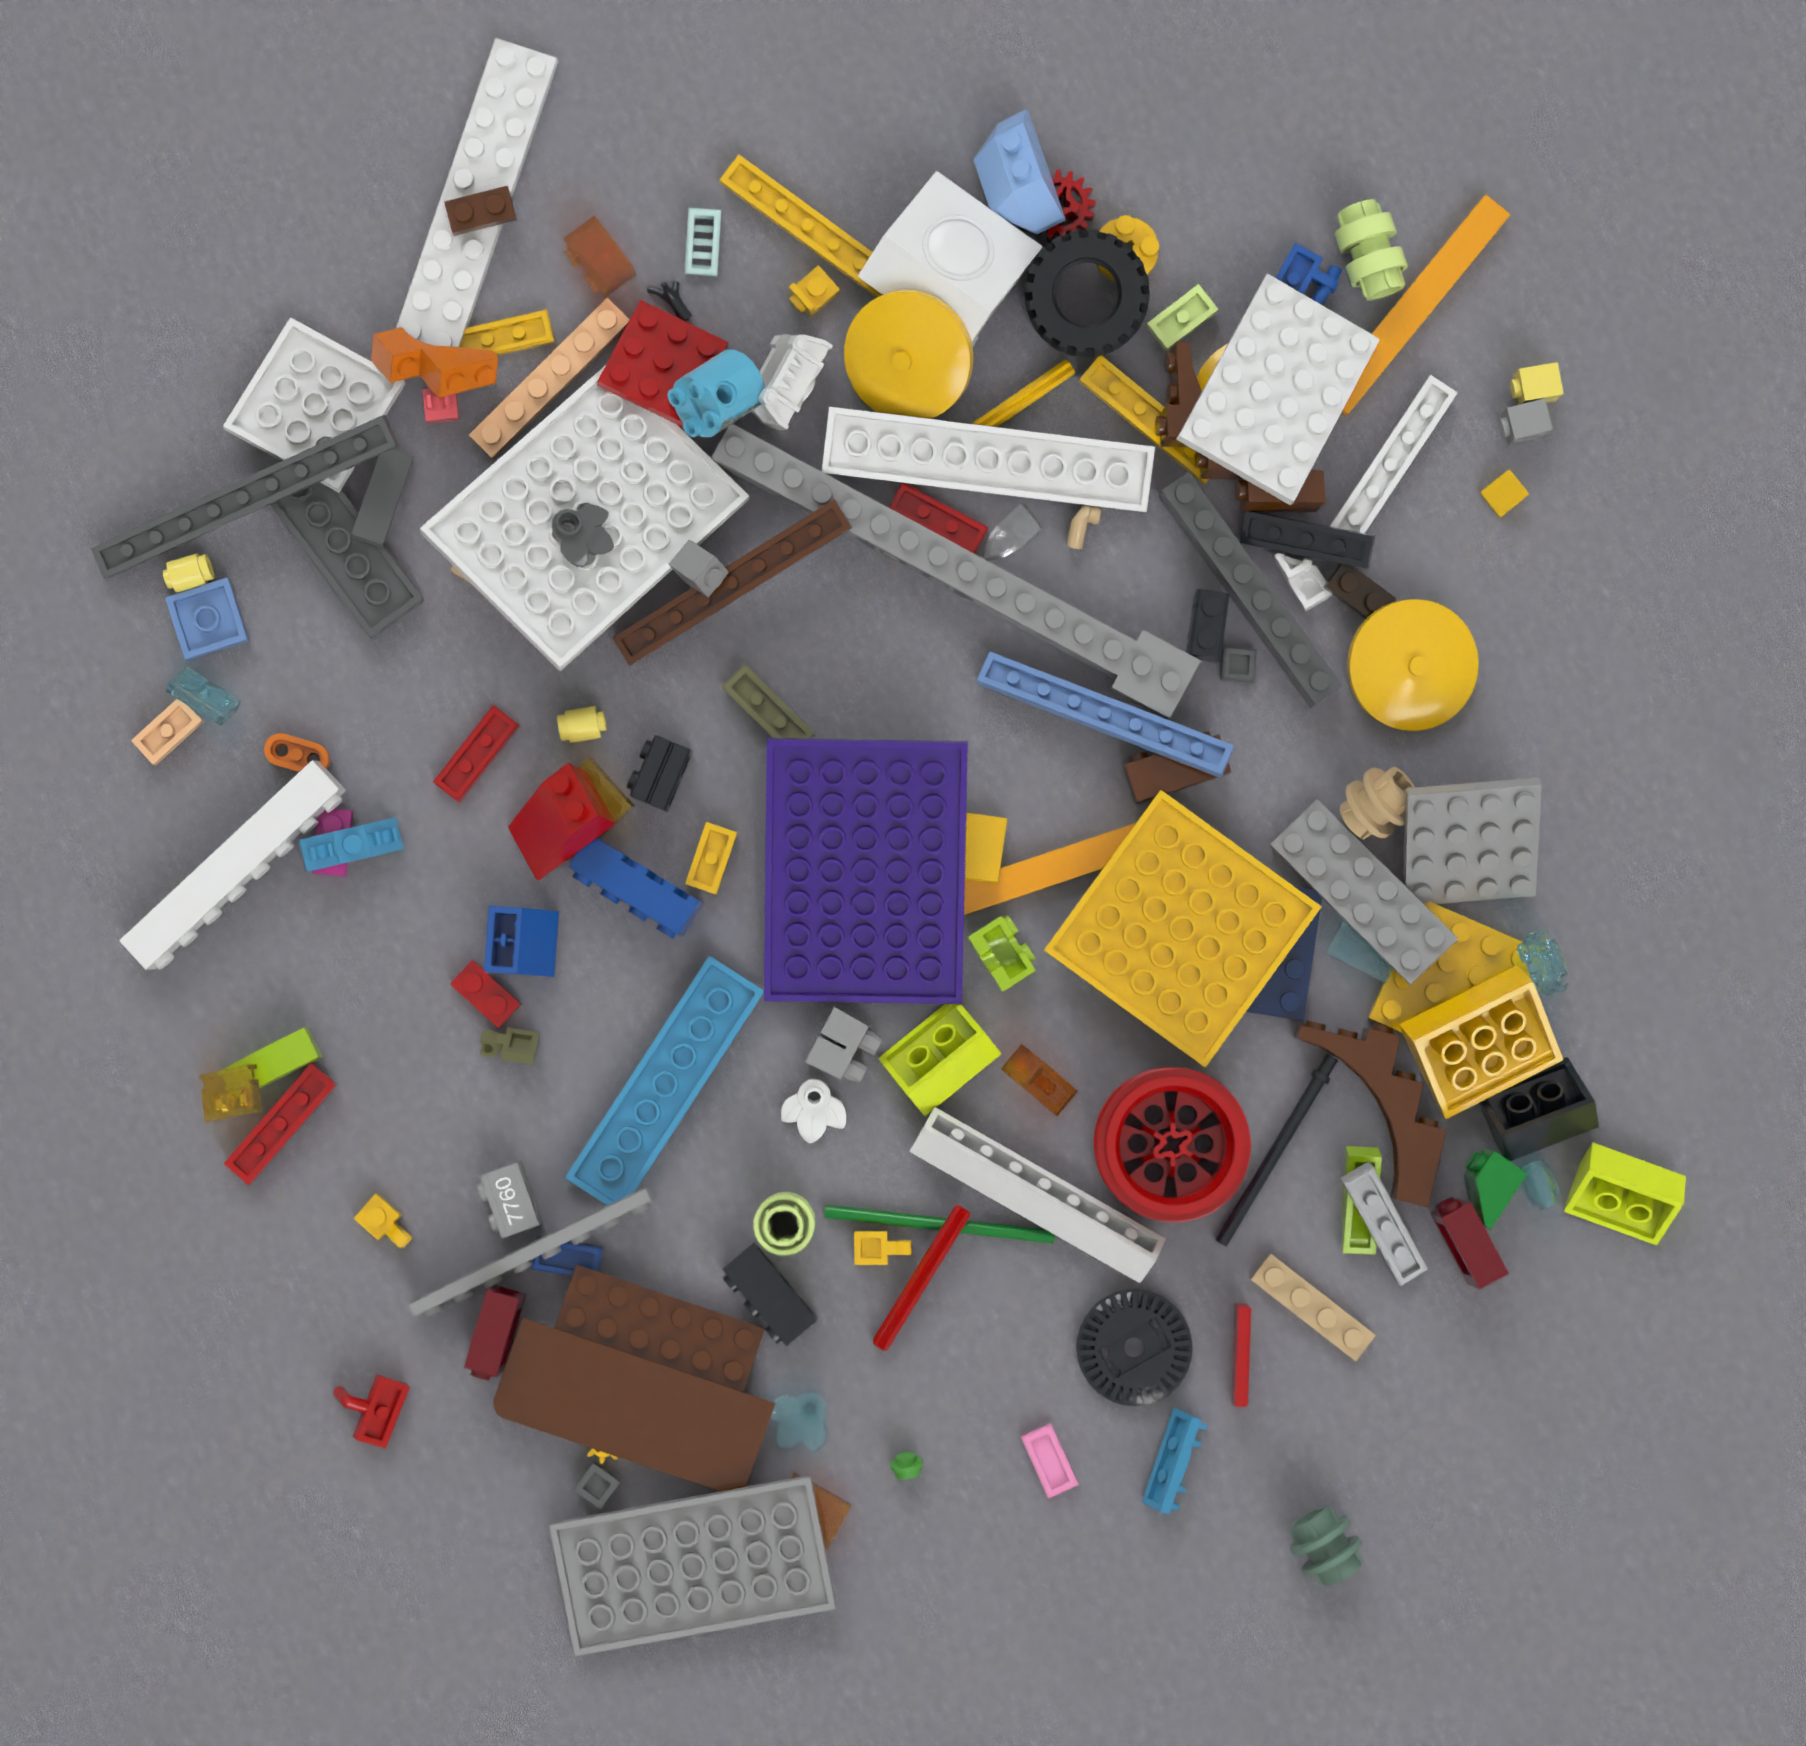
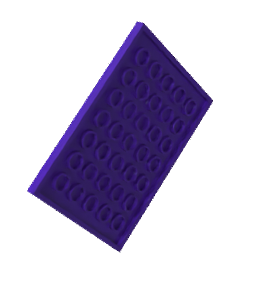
[764,738,968,1004]

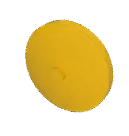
[844,289,974,419]
[1347,599,1479,731]

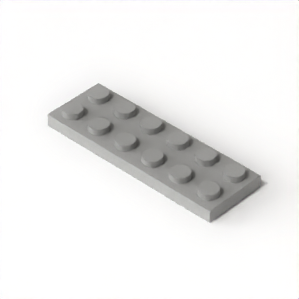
[1270,799,1458,986]

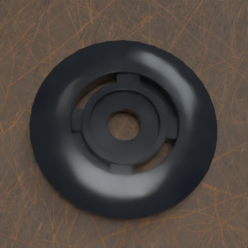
[1076,1289,1193,1406]

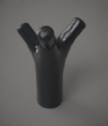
[647,281,693,321]

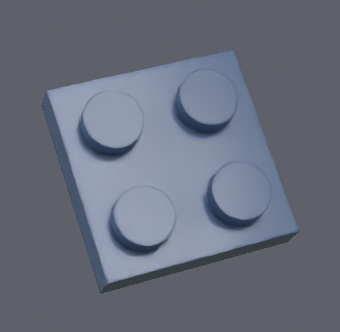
[165,577,250,661]

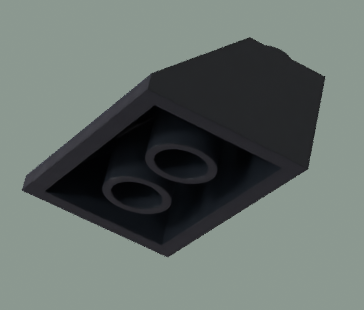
[1480,1057,1599,1161]

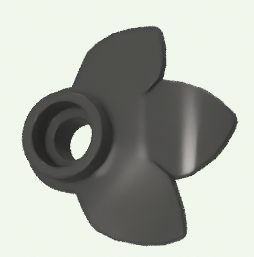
[552,504,614,568]

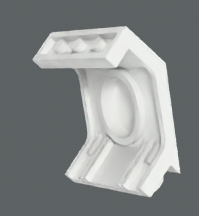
[858,171,1043,347]

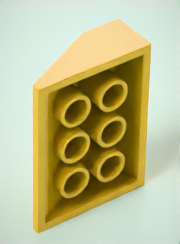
[1399,965,1563,1119]

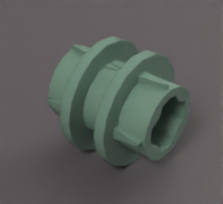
[1288,1505,1364,1586]

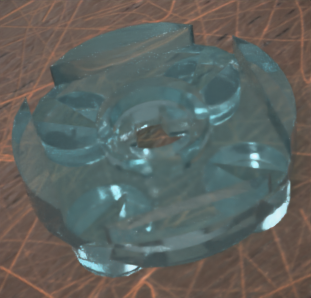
[1517,929,1568,996]

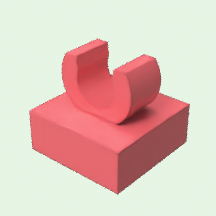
[422,388,460,424]

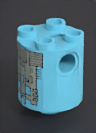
[667,349,765,437]

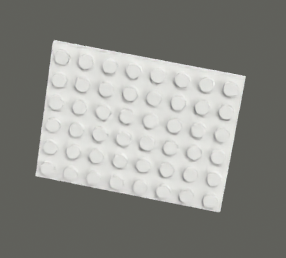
[420,365,749,671]

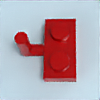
[333,1374,410,1449]

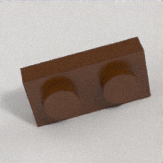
[444,185,517,236]

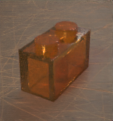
[563,215,636,298]

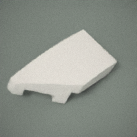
[1274,553,1333,612]

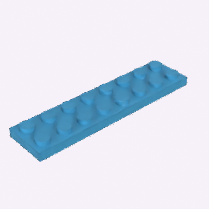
[565,955,764,1205]

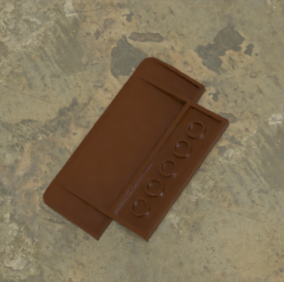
[493,1264,776,1491]

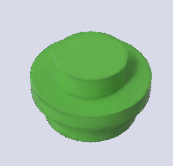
[890,1451,923,1480]

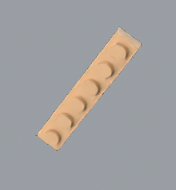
[469,298,630,460]

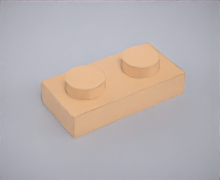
[131,696,205,766]

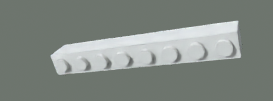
[119,760,346,970]
[909,1107,1166,1283]

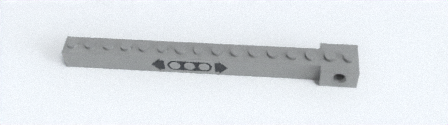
[712,424,1201,720]

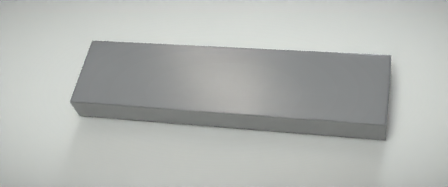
[1340,1161,1428,1286]

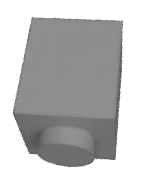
[1498,398,1553,445]
[668,539,729,598]

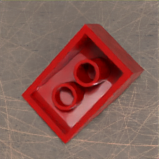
[508,763,616,880]

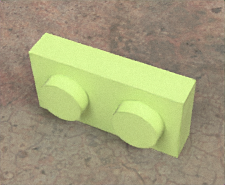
[1146,284,1219,351]

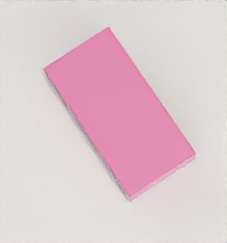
[1021,1422,1079,1499]

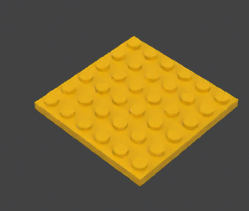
[1044,790,1322,1068]

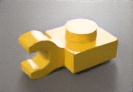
[353,1193,413,1248]
[854,1231,912,1265]

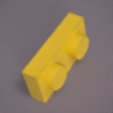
[685,822,738,895]

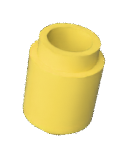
[162,553,215,593]
[557,705,607,743]

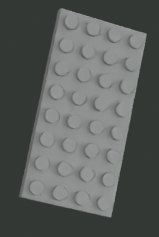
[549,1475,837,1656]

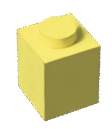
[1510,362,1564,405]

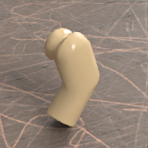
[1066,505,1101,549]

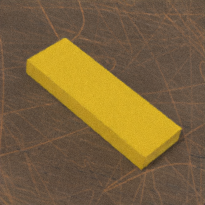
[459,309,555,356]

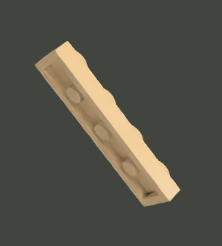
[1250,1253,1376,1361]

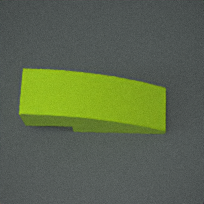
[221,1027,323,1100]
[1342,1146,1382,1255]

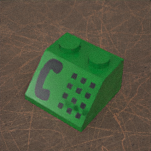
[1464,1149,1528,1229]

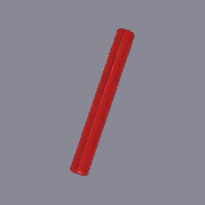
[873,1205,970,1351]

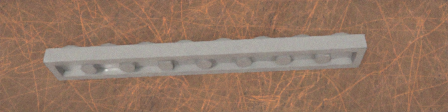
[408,1184,656,1317]

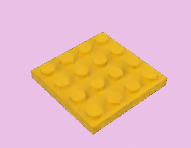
[1368,901,1542,1034]

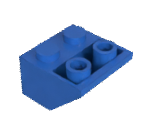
[484,906,559,977]

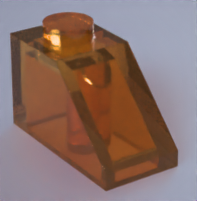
[1001,1044,1078,1116]

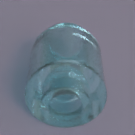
[1520,1158,1562,1210]

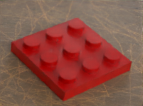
[597,300,729,427]

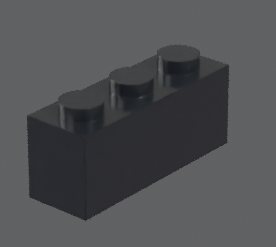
[722,1242,818,1346]

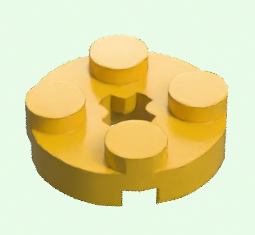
[1096,215,1160,282]

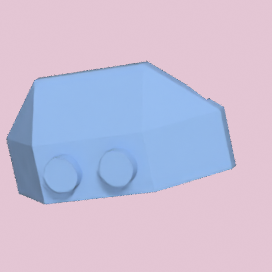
[973,109,1066,234]

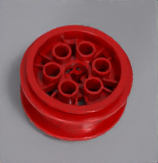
[1093,1067,1251,1223]

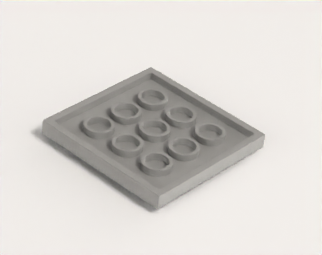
[1403,778,1542,904]

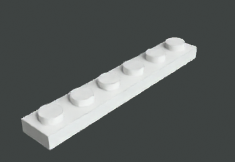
[1330,375,1458,533]

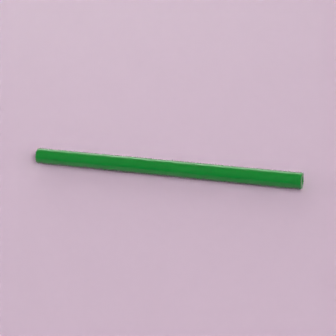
[824,1205,1055,1244]

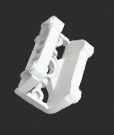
[751,334,833,430]

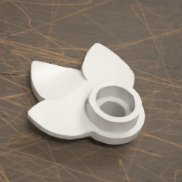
[781,1078,846,1143]

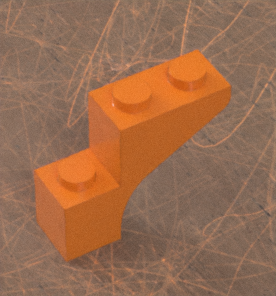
[371,327,499,398]

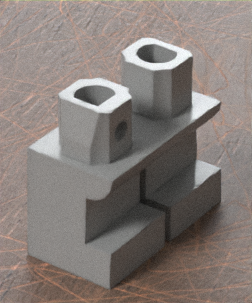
[805,1007,882,1083]

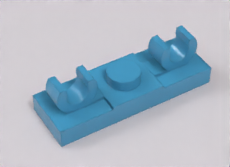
[298,817,404,872]
[1142,1408,1208,1514]

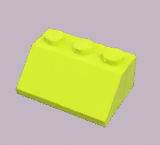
[878,1004,1002,1116]
[1564,1142,1686,1246]

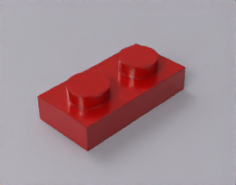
[450,960,522,1028]

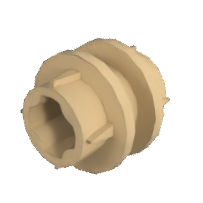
[1340,766,1415,840]

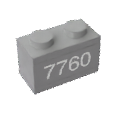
[477,1161,543,1239]

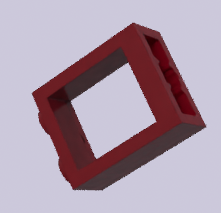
[1430,1197,1509,1289]
[464,1284,527,1380]

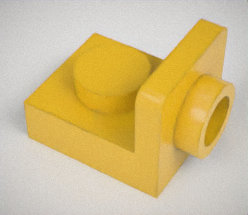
[788,265,840,317]

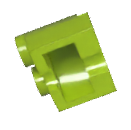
[968,916,1036,992]

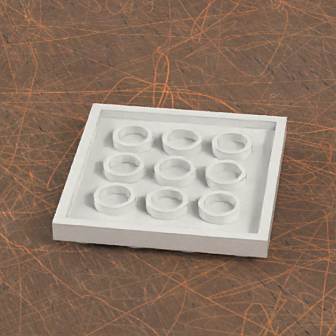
[223,317,405,492]

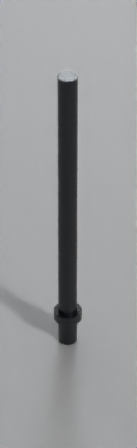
[1215,1054,1338,1247]

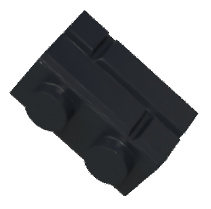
[1186,589,1230,663]
[627,735,693,812]

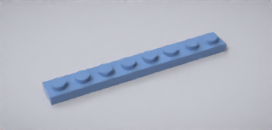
[977,651,1234,778]

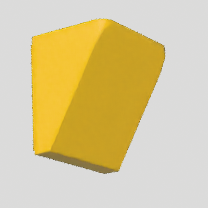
[1480,469,1529,518]

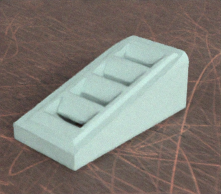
[685,208,722,276]

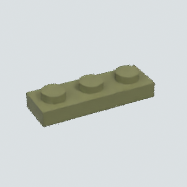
[722,664,815,738]

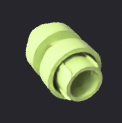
[1334,199,1408,301]
[754,1192,816,1255]

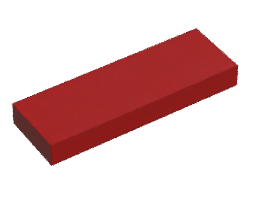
[888,482,989,554]
[433,705,520,803]
[1231,1303,1251,1407]

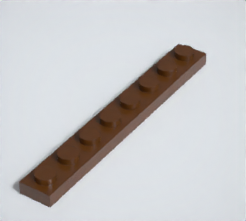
[612,499,853,666]

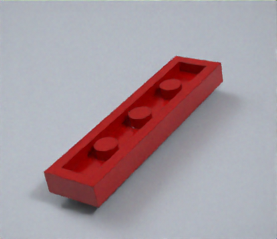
[223,1063,338,1185]

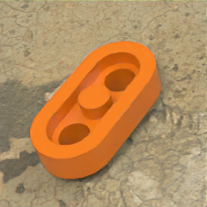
[264,733,331,772]

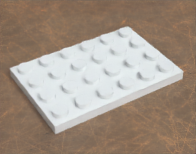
[1176,274,1380,505]

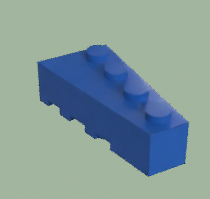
[568,838,704,939]

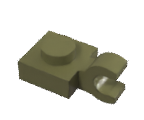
[480,1027,540,1064]

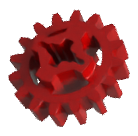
[1037,169,1096,242]

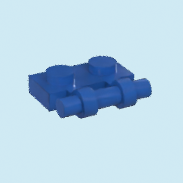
[1276,243,1342,306]

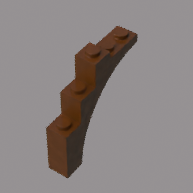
[1155,342,1326,512]
[1294,1020,1447,1207]

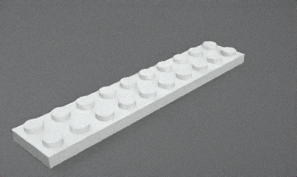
[396,38,558,347]
[822,407,1155,512]

